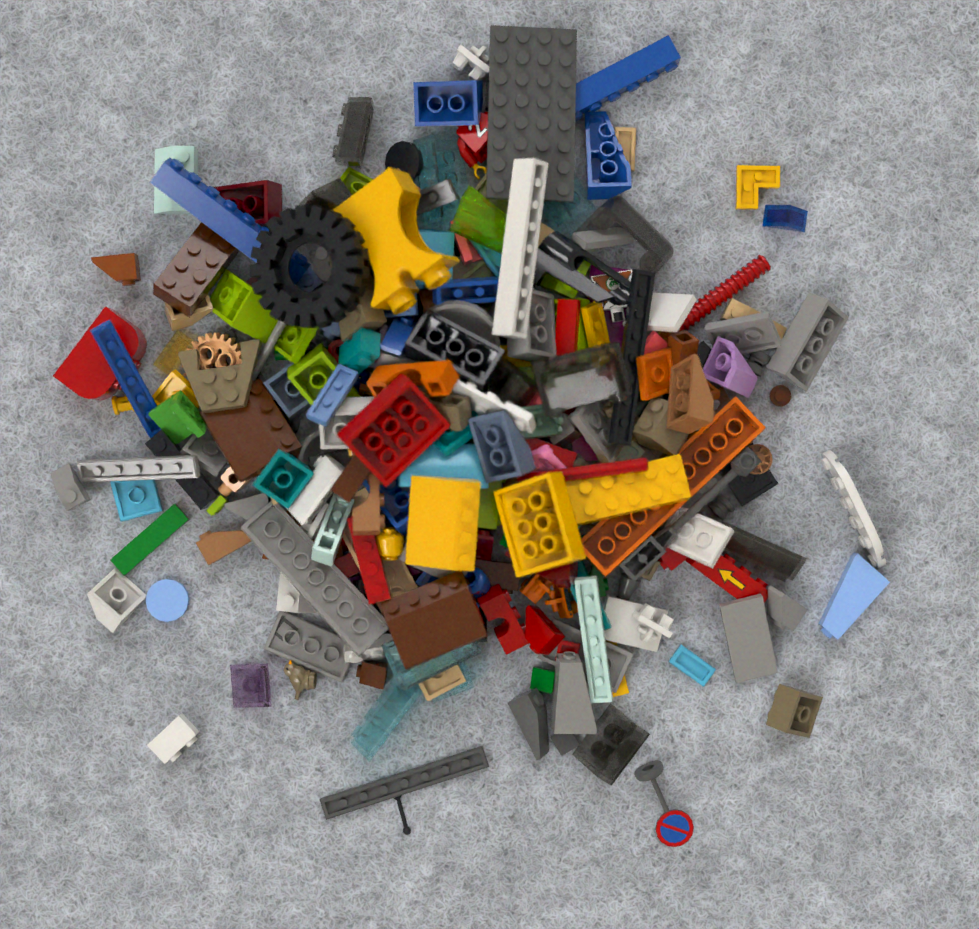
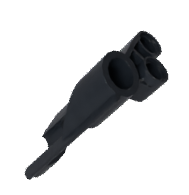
[533,231,631,305]

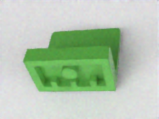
[148,390,207,444]

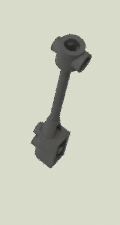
[619,446,761,581]

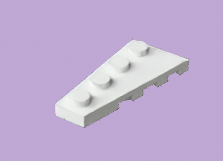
[452,375,536,434]

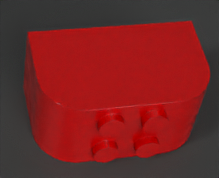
[53,306,147,400]

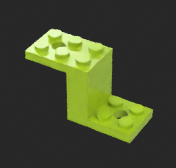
[210,269,318,364]

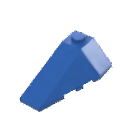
[585,111,632,200]

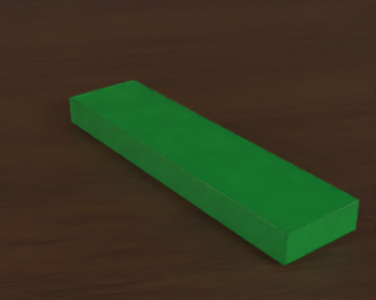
[110,503,190,576]

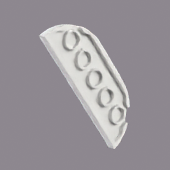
[821,450,886,569]

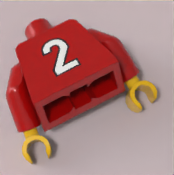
[456,112,488,180]

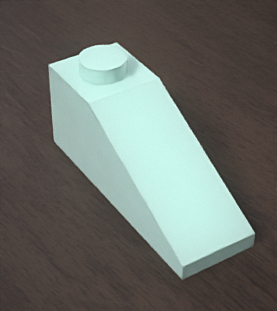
[311,493,355,566]

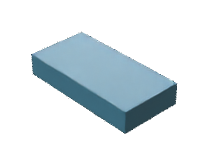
[668,644,716,687]

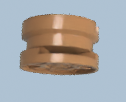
[747,444,773,474]

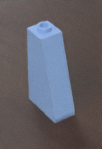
[818,552,890,640]

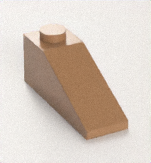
[196,530,252,565]

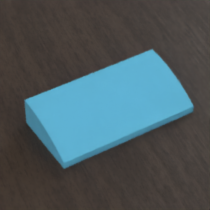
[399,443,489,489]

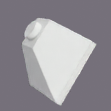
[87,567,147,633]

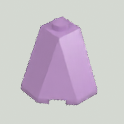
[703,336,758,398]

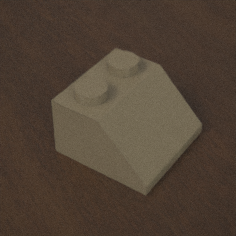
[633,397,689,456]
[766,684,823,738]

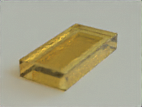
[153,330,194,375]

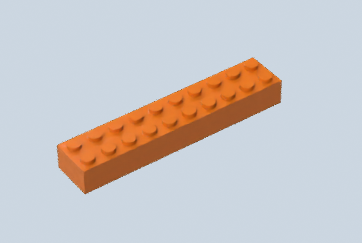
[581,396,766,578]

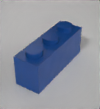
[432,276,499,305]

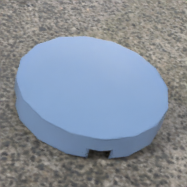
[146,579,190,622]

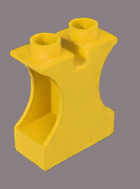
[333,167,460,315]

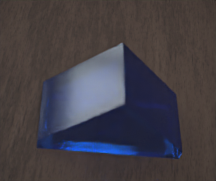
[762,205,808,232]

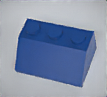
[413,80,483,126]

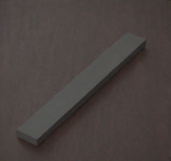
[319,745,489,820]

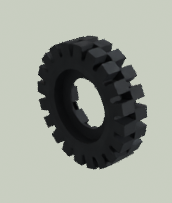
[249,205,370,329]

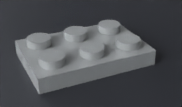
[705,311,781,354]

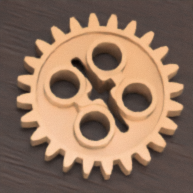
[182,332,242,381]

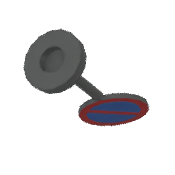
[634,760,694,847]

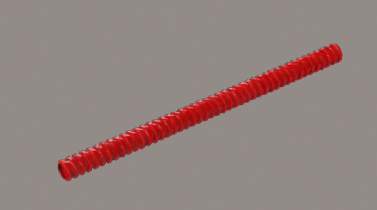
[536,255,771,439]

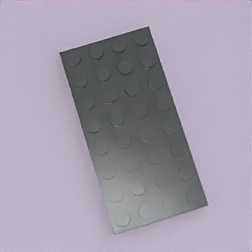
[486,25,577,203]

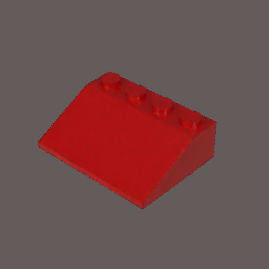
[336,373,451,487]

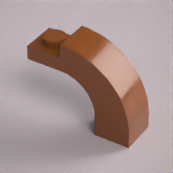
[667,330,721,400]

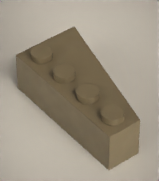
[329,256,387,341]

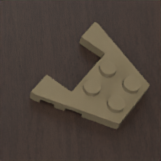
[178,339,262,413]

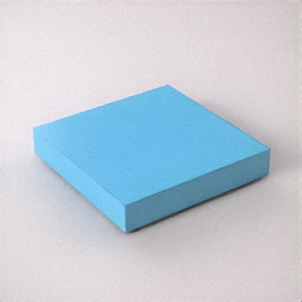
[110,480,163,522]

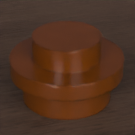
[769,385,791,407]

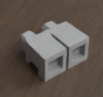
[548,412,582,448]

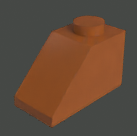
[91,253,141,286]

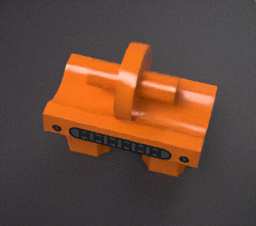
[519,573,554,604]
[544,584,578,619]

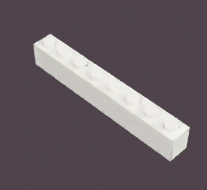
[492,158,548,339]

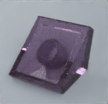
[230,663,272,708]

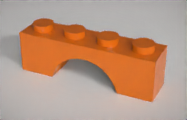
[366,360,459,398]

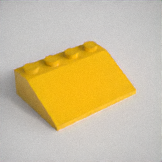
[493,472,586,578]
[405,475,481,571]

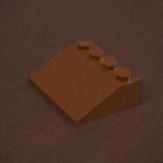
[199,378,302,483]
[380,571,488,670]

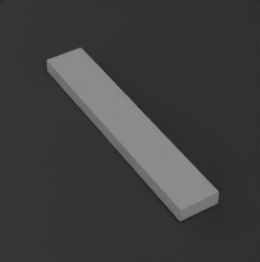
[77,455,201,483]

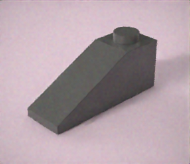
[508,687,549,760]

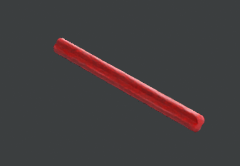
[517,458,649,483]

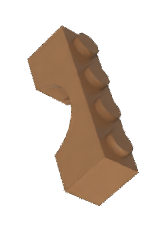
[352,452,384,535]

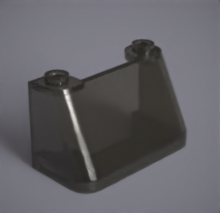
[530,341,632,419]

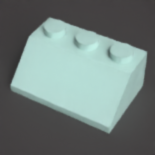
[154,146,198,214]

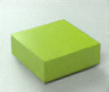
[206,495,229,516]

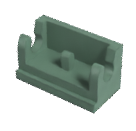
[519,402,564,439]

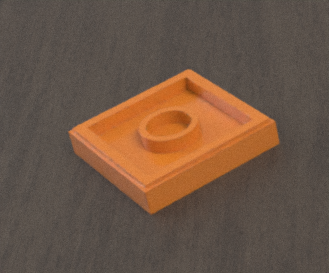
[636,348,673,401]

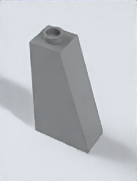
[551,651,597,734]

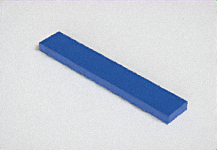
[90,320,162,438]

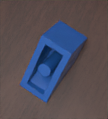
[380,316,417,356]

